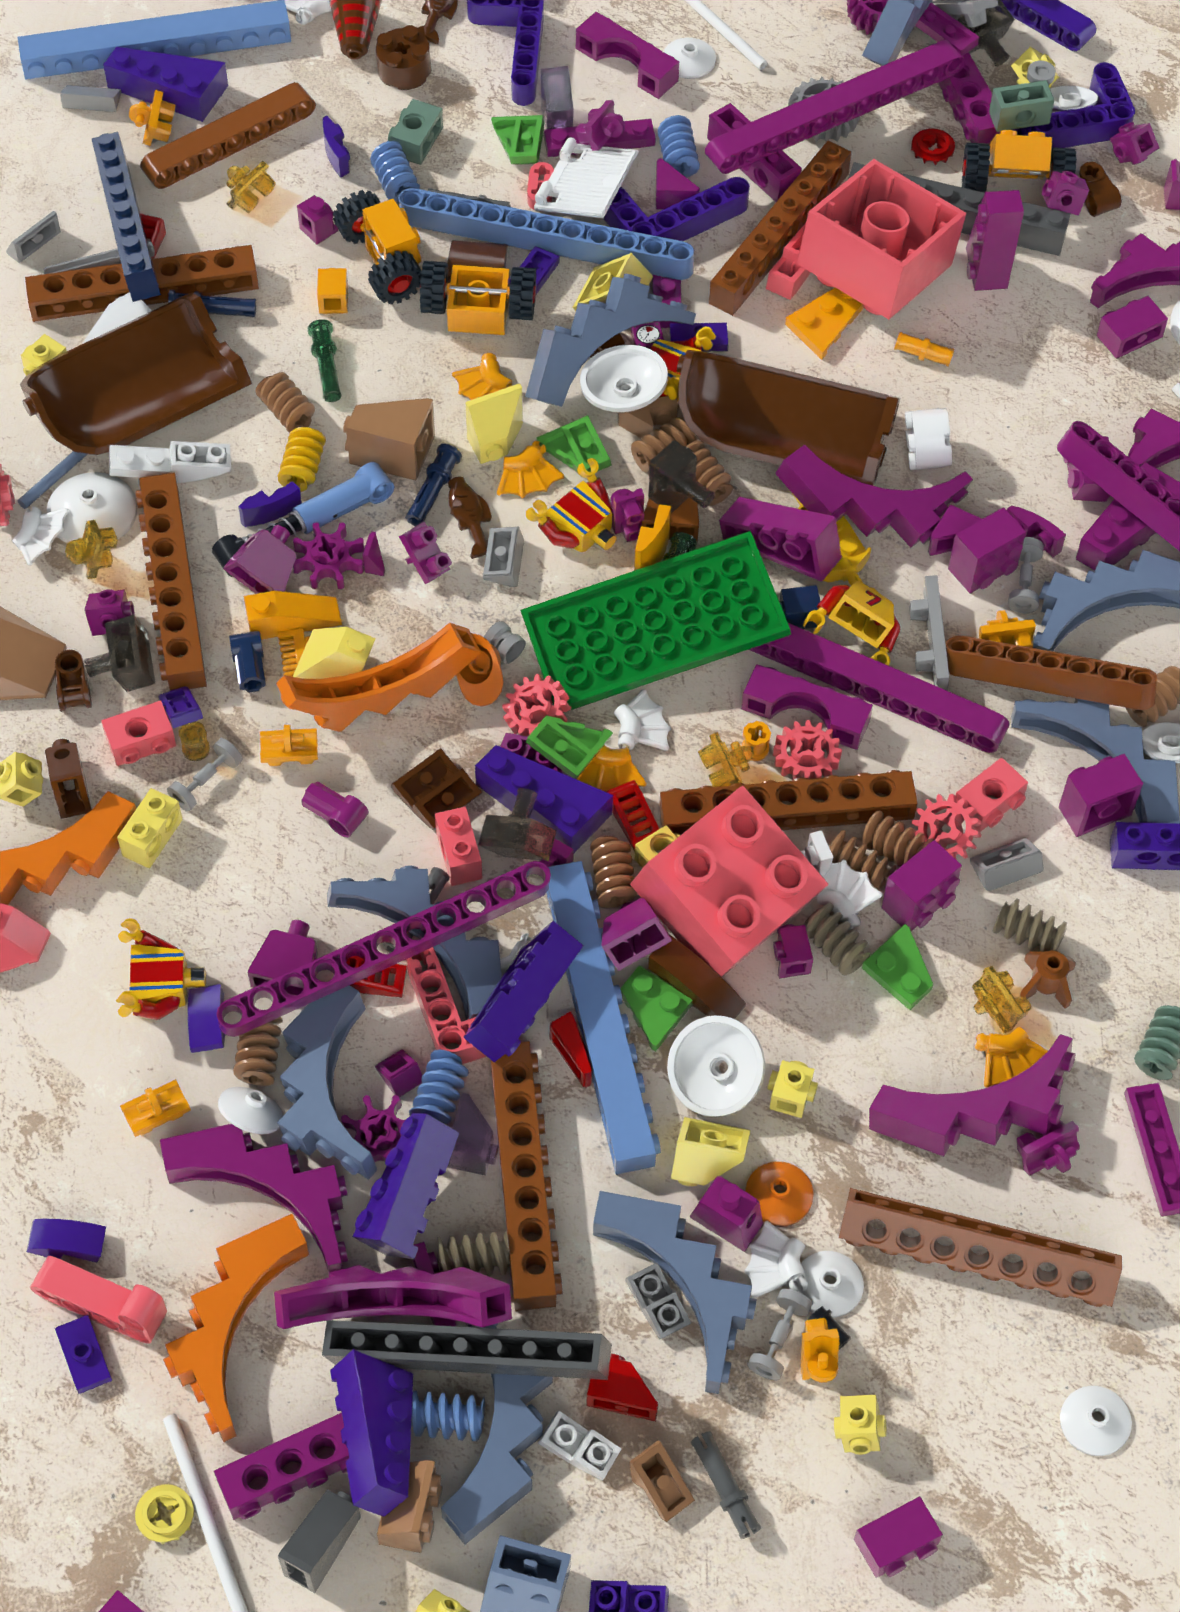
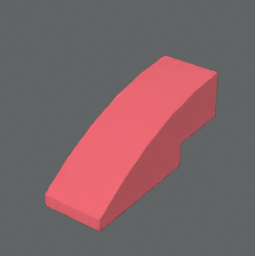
[766,223,811,300]

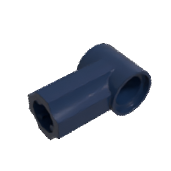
[229,631,266,693]

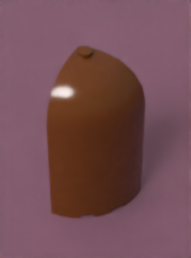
[20,293,252,455]
[677,350,901,486]

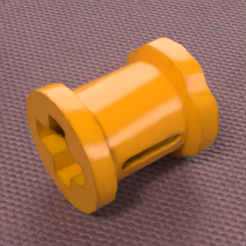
[741,721,771,761]

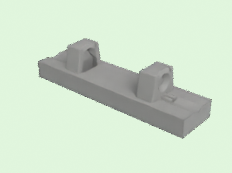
[931,0,999,27]
[909,575,949,691]

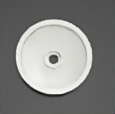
[580,345,668,412]
[47,472,137,548]
[667,1015,765,1117]

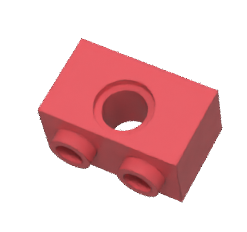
[101,700,176,766]
[956,757,1028,833]
[435,806,482,886]

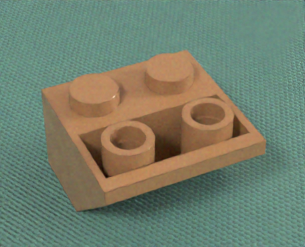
[377,1460,443,1553]

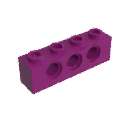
[938,52,1001,146]
[707,103,802,202]
[214,1413,349,1520]

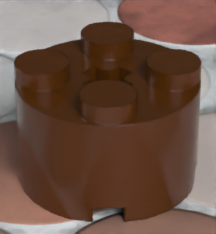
[376,25,432,90]

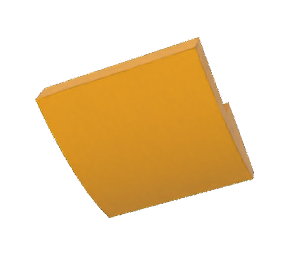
[634,504,671,571]

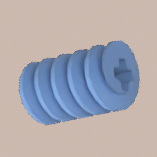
[658,115,700,178]
[370,141,420,204]
[409,1049,469,1124]
[411,1390,485,1442]

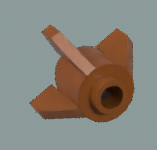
[1019,950,1076,1009]

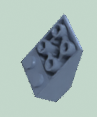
[480,1535,571,1612]

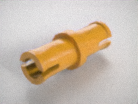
[894,332,955,367]

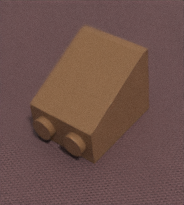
[343,398,435,481]

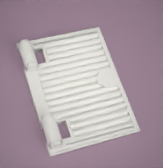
[534,137,639,218]

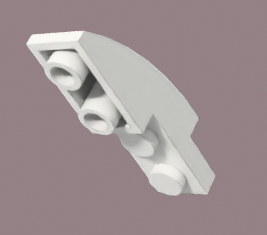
[109,441,231,485]

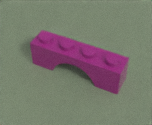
[575,12,680,99]
[741,664,873,750]

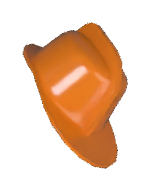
[456,633,504,706]

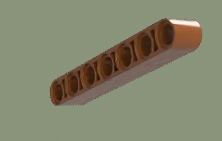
[140,82,316,189]
[946,635,1157,710]

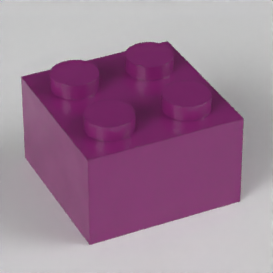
[948,507,1026,594]
[1058,753,1143,837]
[881,840,962,931]

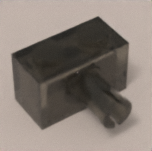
[957,0,1015,67]
[648,440,715,513]
[84,614,156,692]
[478,788,557,861]

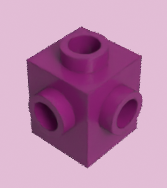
[1110,122,1160,165]
[1042,171,1089,216]
[84,589,135,636]

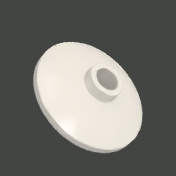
[664,38,716,79]
[1050,86,1098,111]
[1142,722,1180,763]
[218,1087,283,1134]
[801,1251,864,1318]
[1060,1386,1132,1456]

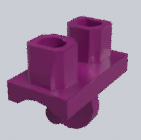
[576,100,625,151]
[610,488,644,542]
[399,522,452,584]
[1017,1120,1080,1176]

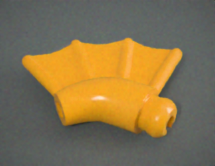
[452,353,512,400]
[497,441,565,498]
[577,745,647,792]
[975,1027,1048,1088]

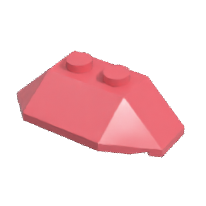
[0,903,51,973]

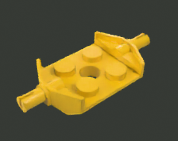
[792,493,871,586]

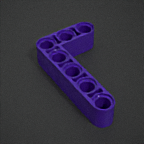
[467,0,544,106]
[996,0,1096,51]
[1012,62,1135,149]
[603,177,750,241]

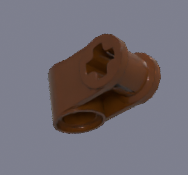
[1079,162,1122,217]
[55,650,92,712]

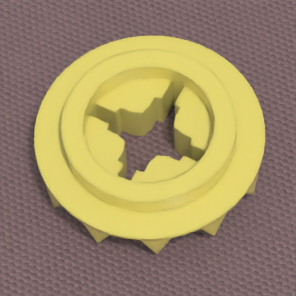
[135,1484,194,1544]

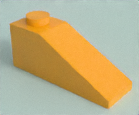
[243,591,342,640]

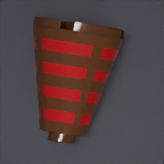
[329,0,382,59]

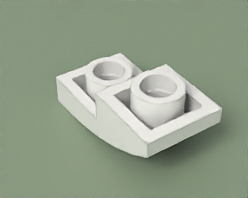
[800,830,833,878]
[538,1411,621,1480]

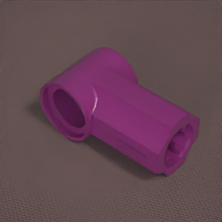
[301,781,369,838]

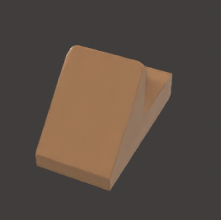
[618,396,678,438]
[629,1441,695,1522]

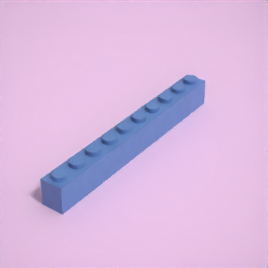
[17,0,291,80]
[546,861,661,1175]

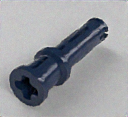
[168,289,256,317]
[405,444,462,526]

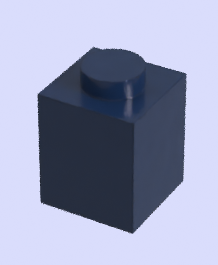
[779,585,820,629]

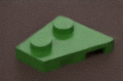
[491,115,545,164]
[537,415,612,472]
[526,715,613,779]
[862,924,933,1010]
[620,965,693,1052]

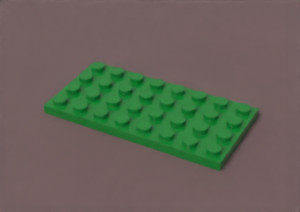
[520,531,791,713]

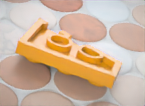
[785,288,864,360]

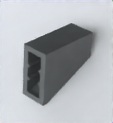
[278,1489,361,1593]

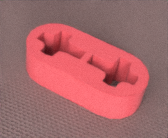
[527,162,554,210]

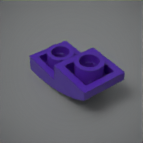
[323,116,350,178]
[238,481,302,527]
[188,984,225,1053]
[26,1218,106,1263]
[589,1580,669,1612]

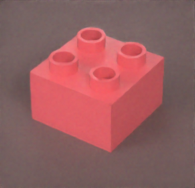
[797,159,967,320]
[630,785,829,977]

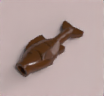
[418,0,458,44]
[448,476,492,559]

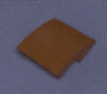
[447,240,508,283]
[391,748,482,830]

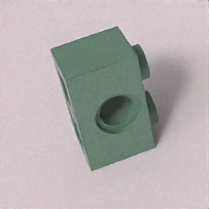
[989,80,1054,132]
[388,99,443,165]

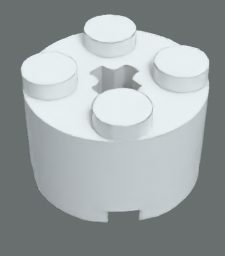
[905,408,952,471]

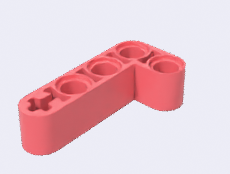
[406,947,487,1065]
[30,1256,167,1344]

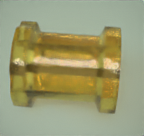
[179,721,210,761]

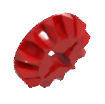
[911,128,955,166]

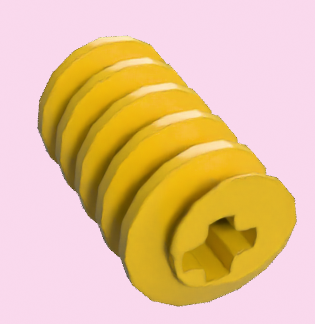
[277,427,326,493]

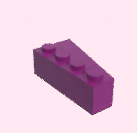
[966,190,1024,291]
[1076,462,1180,571]
[719,497,842,582]

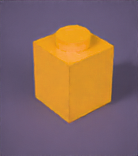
[317,268,348,314]

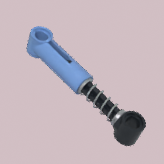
[212,462,395,577]

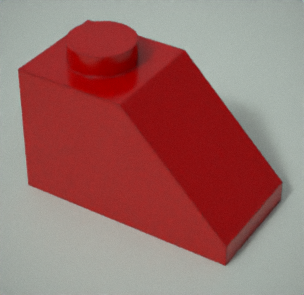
[586,1353,658,1422]

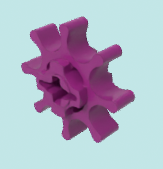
[293,522,364,589]
[341,1095,405,1162]

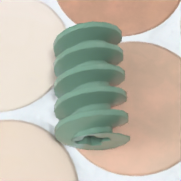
[1134,1005,1180,1080]

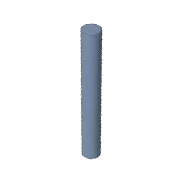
[17,451,87,509]

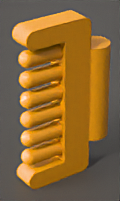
[278,628,310,677]

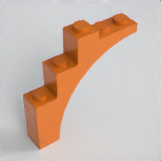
[276,623,481,732]
[0,791,136,905]
[163,1213,309,1442]

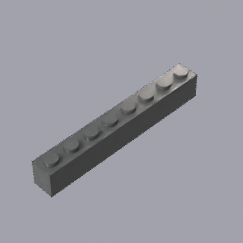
[848,162,1071,256]
[322,1320,612,1380]

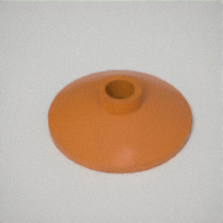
[745,1162,813,1227]

